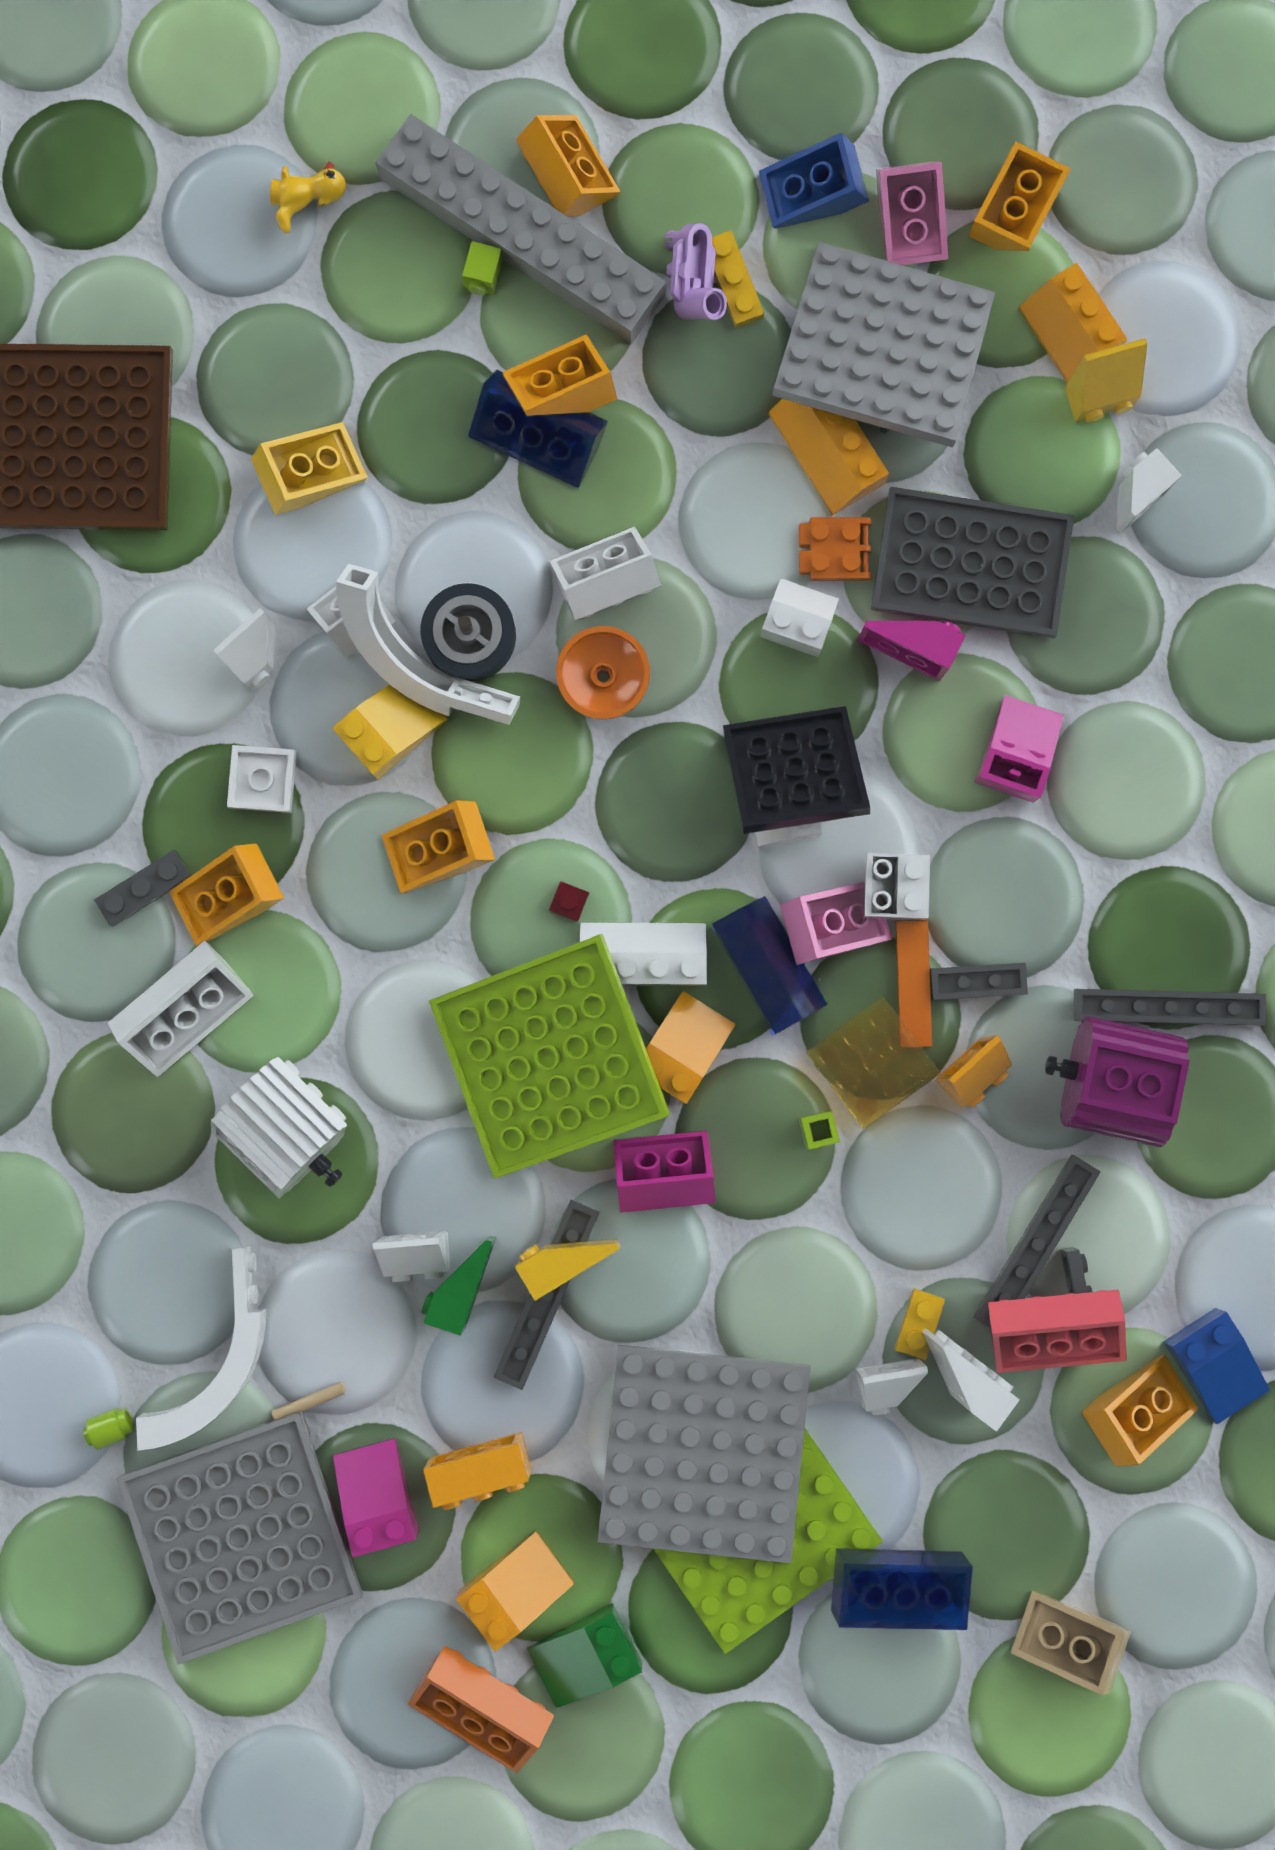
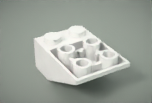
[922,1328,1020,1432]

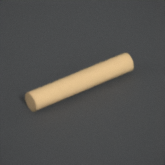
[272,1381,346,1421]

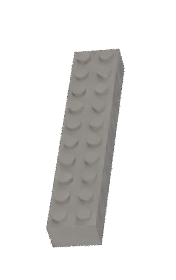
[376,114,666,344]

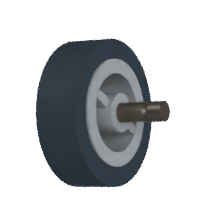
[420,583,516,682]

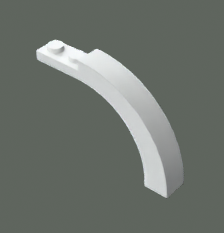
[336,563,520,725]
[136,1245,266,1451]

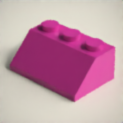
[613,1131,715,1213]

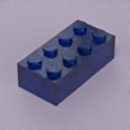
[831,1548,973,1630]

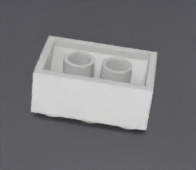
[549,526,662,620]

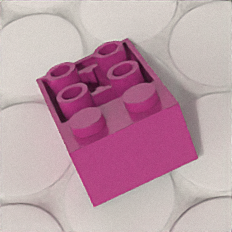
[974,695,1064,803]

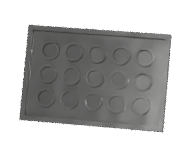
[871,487,1074,639]

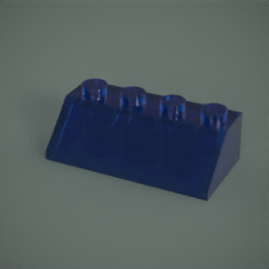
[468,370,608,488]
[711,896,828,1035]

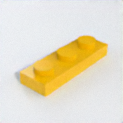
[712,230,764,328]

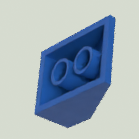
[759,132,869,229]
[1163,1308,1270,1424]

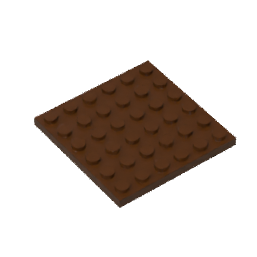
[0,344,173,530]

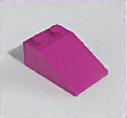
[857,621,966,681]
[333,1438,420,1557]

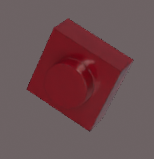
[549,881,590,922]

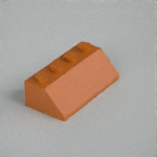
[408,1646,554,1774]

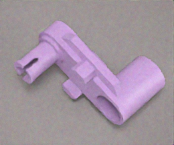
[664,223,727,320]

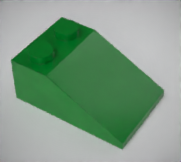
[421,1235,496,1336]
[527,1603,642,1708]

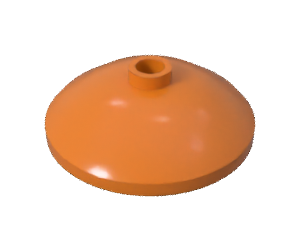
[556,626,650,720]

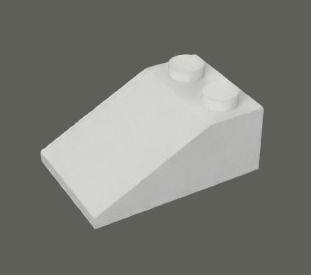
[373,1231,451,1282]

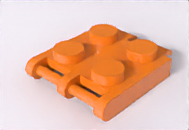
[799,517,872,581]

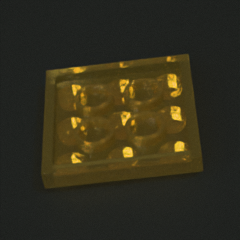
[807,996,941,1129]

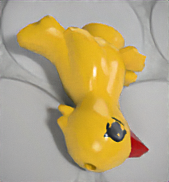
[270,161,346,234]

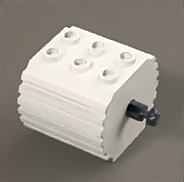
[211,1057,347,1199]

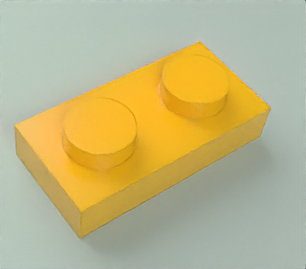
[894,1288,945,1360]

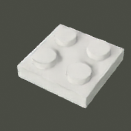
[227,745,297,813]

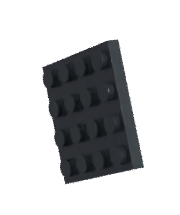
[723,706,870,834]

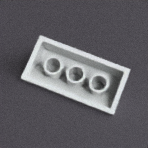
[580,923,707,986]
[108,941,254,1078]

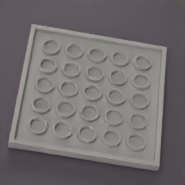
[772,242,995,448]
[598,1344,811,1563]
[116,1411,363,1665]

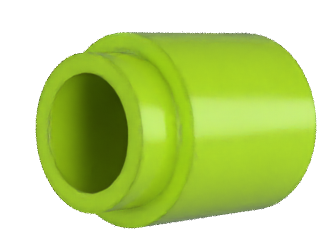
[83,1408,135,1450]

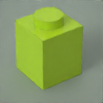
[462,241,503,295]
[798,1111,840,1150]

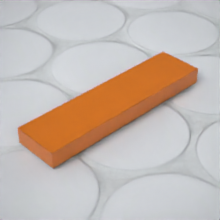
[895,921,932,1047]

